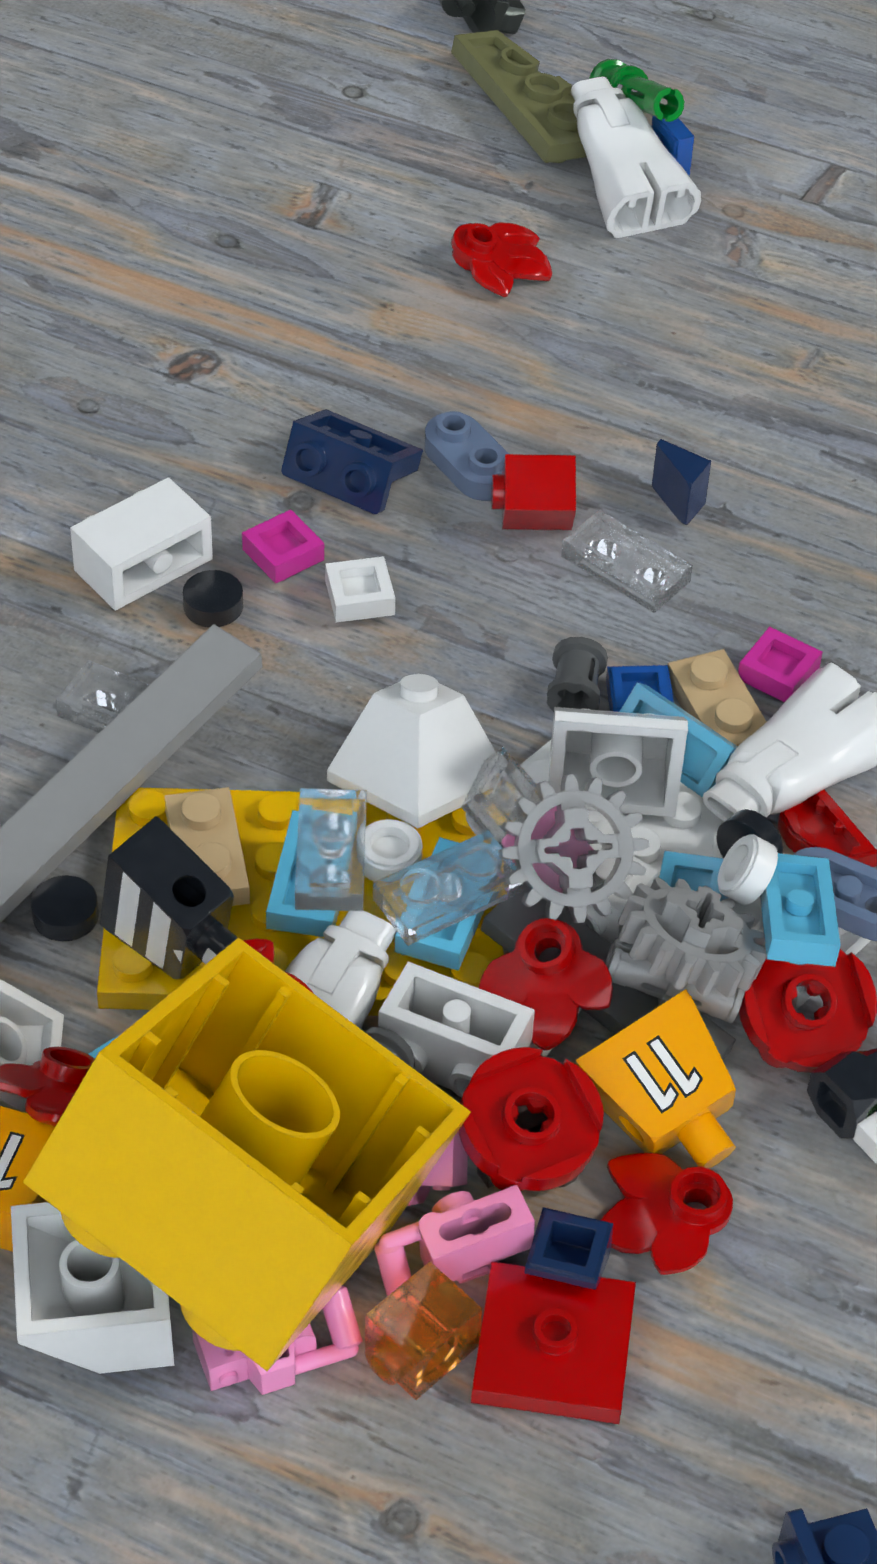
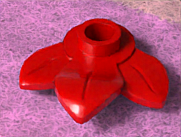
[451,222,552,297]
[478,918,613,1051]
[0,1047,95,1127]
[601,1153,733,1275]

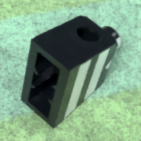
[100,816,238,979]

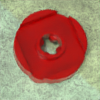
[739,949,877,1073]
[458,1047,604,1191]

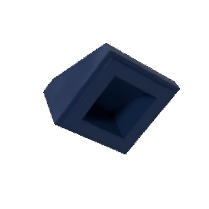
[652,439,711,525]
[525,1207,613,1290]

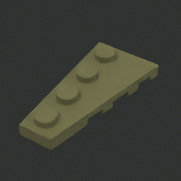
[451,30,587,163]

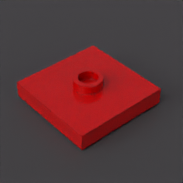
[471,1262,636,1424]

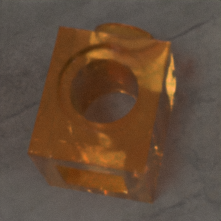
[365,1261,482,1400]

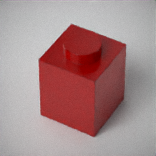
[491,454,576,530]

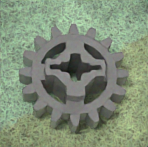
[498,774,649,923]
[618,878,766,998]

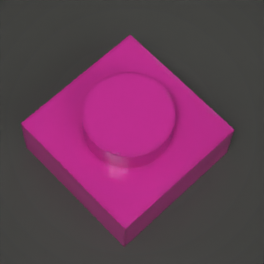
[242,509,324,584]
[738,626,823,702]

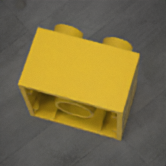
[23,937,471,1371]

